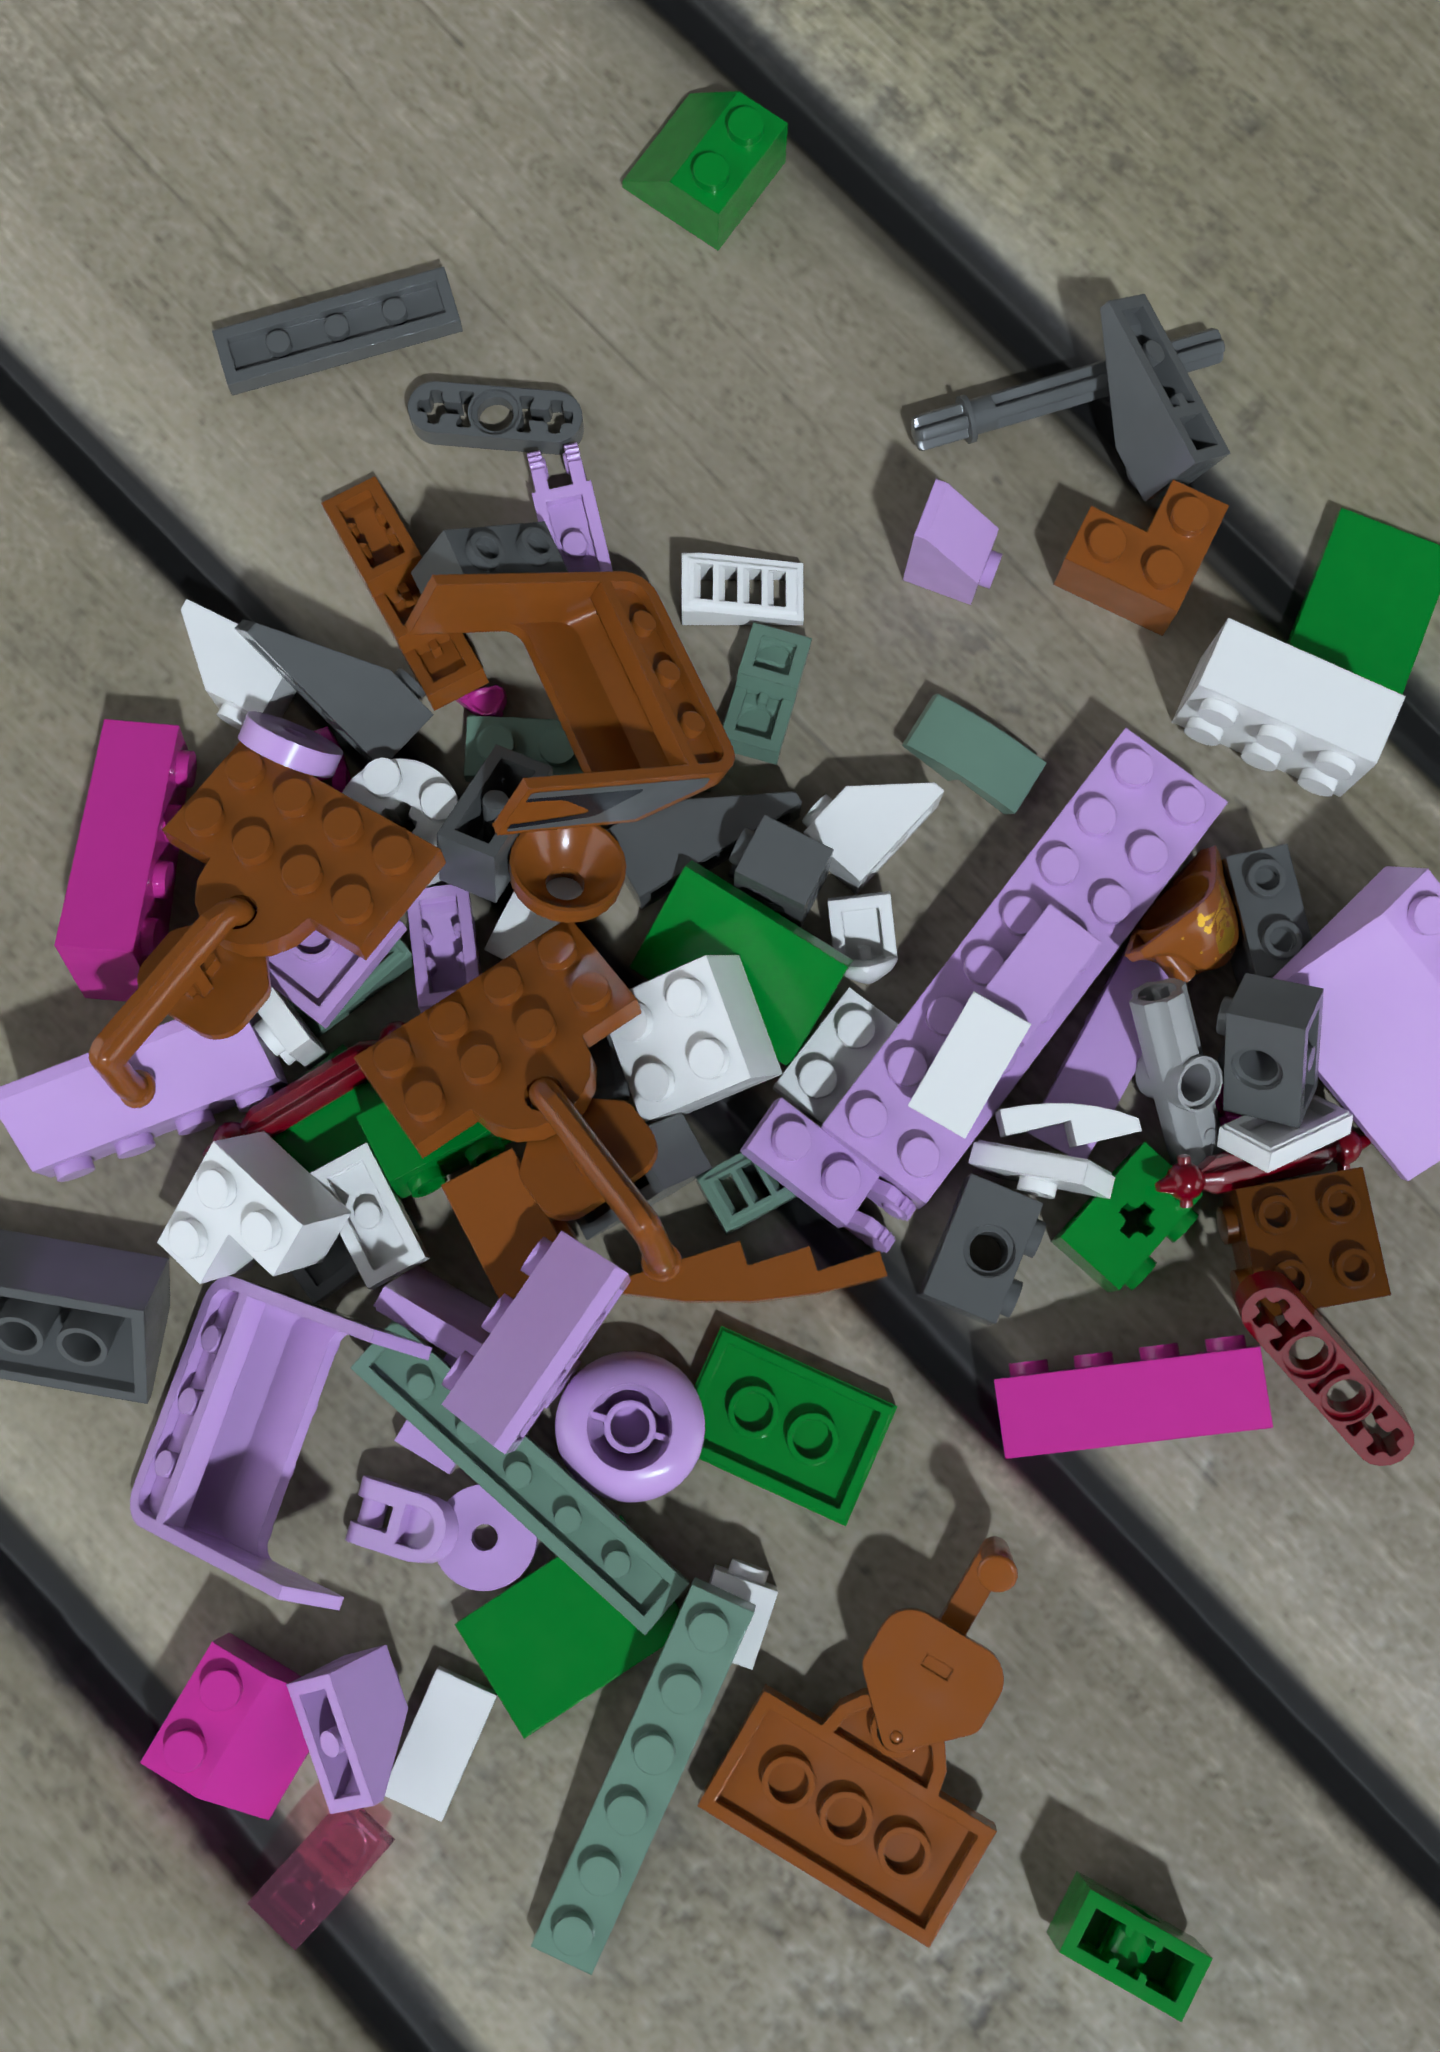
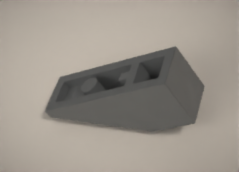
[1100,294,1231,502]
[234,619,434,762]
[607,791,802,910]

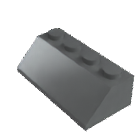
[0,1229,170,1404]

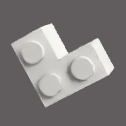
[157,1131,352,1284]

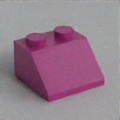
[140,1633,309,1820]

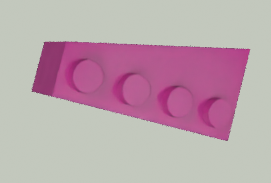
[54,719,197,1002]
[994,1334,1273,1459]

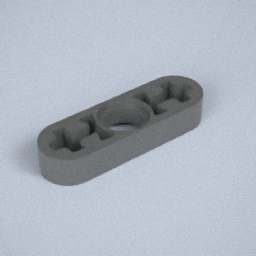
[408,381,584,455]

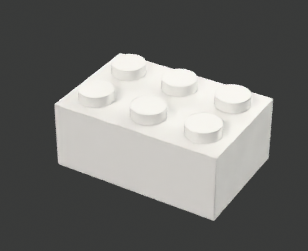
[1172,618,1406,797]

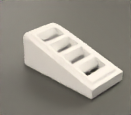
[682,553,804,625]

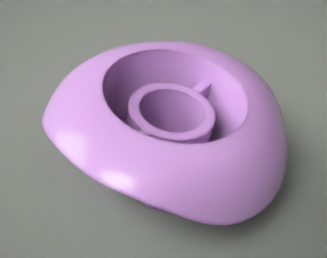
[555,1351,705,1503]

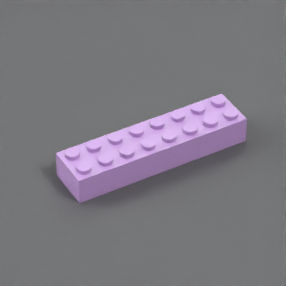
[821,728,1228,1209]

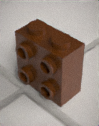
[1217,1167,1391,1316]

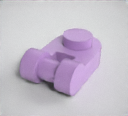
[345,1475,459,1563]

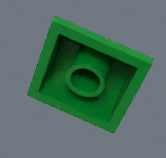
[622,91,788,251]

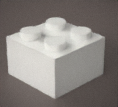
[610,955,783,1123]

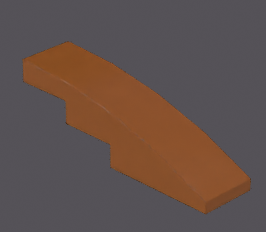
[321,476,489,711]
[622,1241,888,1303]

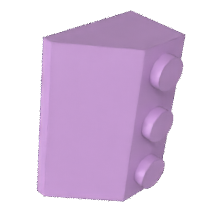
[441,1231,631,1454]

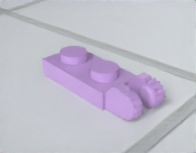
[527,442,613,572]
[740,1097,916,1253]

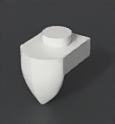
[828,891,898,984]

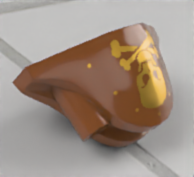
[1125,845,1238,983]

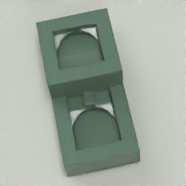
[723,622,812,765]
[902,694,1046,815]

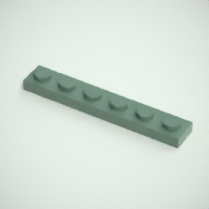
[351,1320,690,1635]
[531,1577,756,1975]

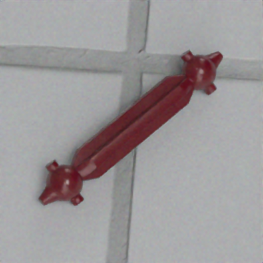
[202,1021,405,1157]
[1155,1129,1371,1208]

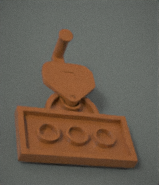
[88,741,446,1109]
[353,922,682,1282]
[697,1536,1018,1948]

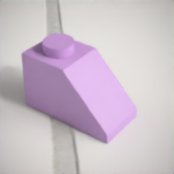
[903,479,1003,605]
[286,1645,408,1814]

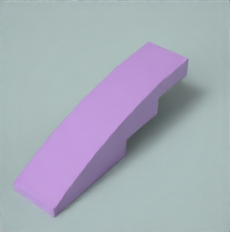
[407,884,482,1013]
[1027,945,1169,1159]

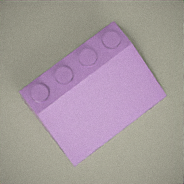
[1273,866,1440,1181]

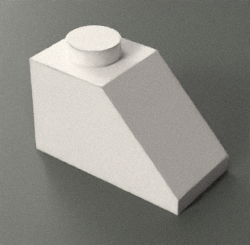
[181,599,297,730]
[802,782,944,895]

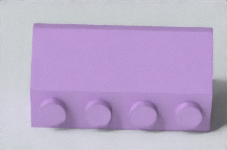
[0,1012,288,1182]

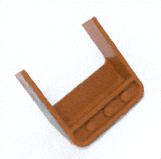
[405,571,735,836]

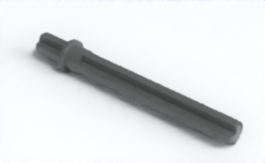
[911,328,1225,451]

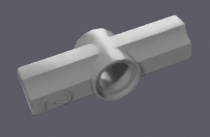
[1129,978,1226,1166]

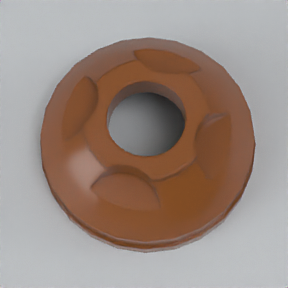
[509,825,626,923]

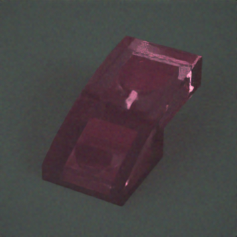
[247,1808,395,1951]

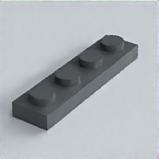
[212,267,463,396]

